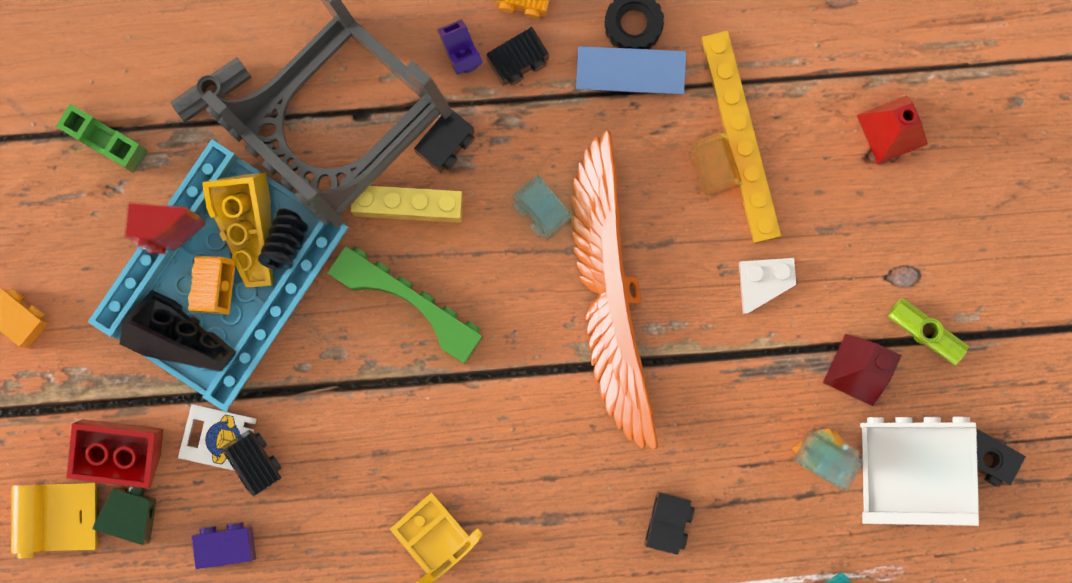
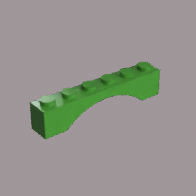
[327,246,483,365]

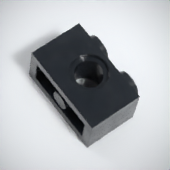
[976,429,1026,487]

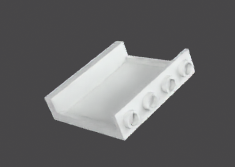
[860,417,979,525]

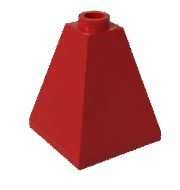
[857,95,928,165]

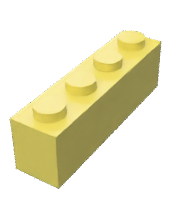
[351,186,463,223]

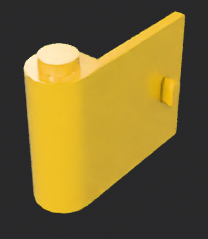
[11,483,98,559]

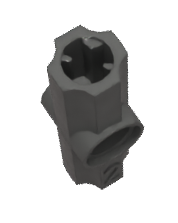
[170,57,252,122]

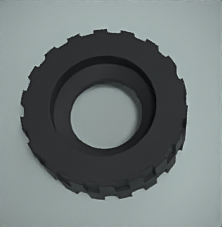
[604,0,664,49]

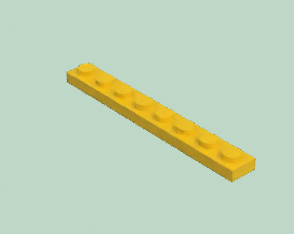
[701,31,781,244]

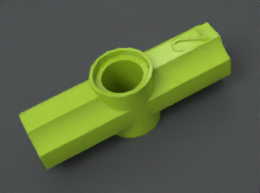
[887,298,969,366]

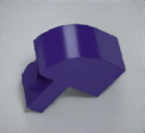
[438,19,483,75]

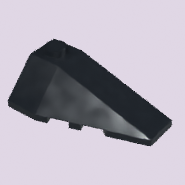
[119,290,236,372]

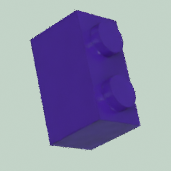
[192,522,256,569]

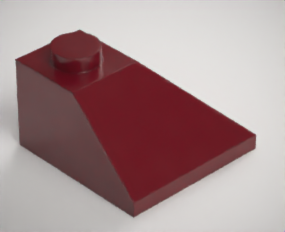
[823,334,902,406]

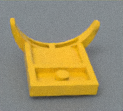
[390,492,482,583]

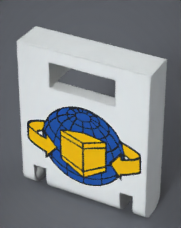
[178,404,257,471]

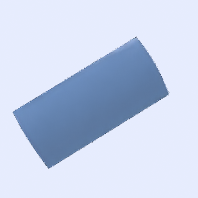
[576,46,686,94]

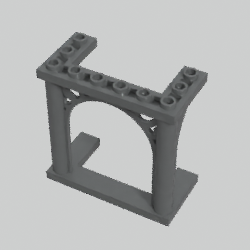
[202,0,453,229]

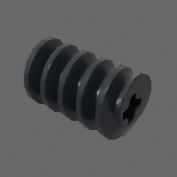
[258,208,308,270]

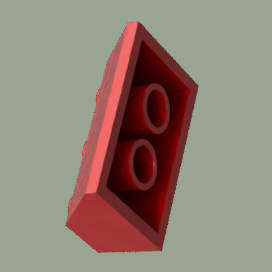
[125,203,205,255]
[66,419,164,489]

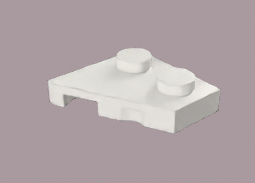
[739,258,796,314]

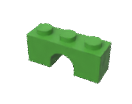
[55,104,148,173]

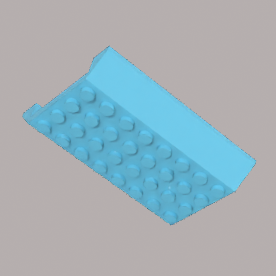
[88,139,349,412]

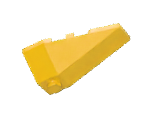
[202,172,273,288]

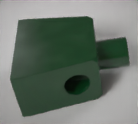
[92,486,156,545]

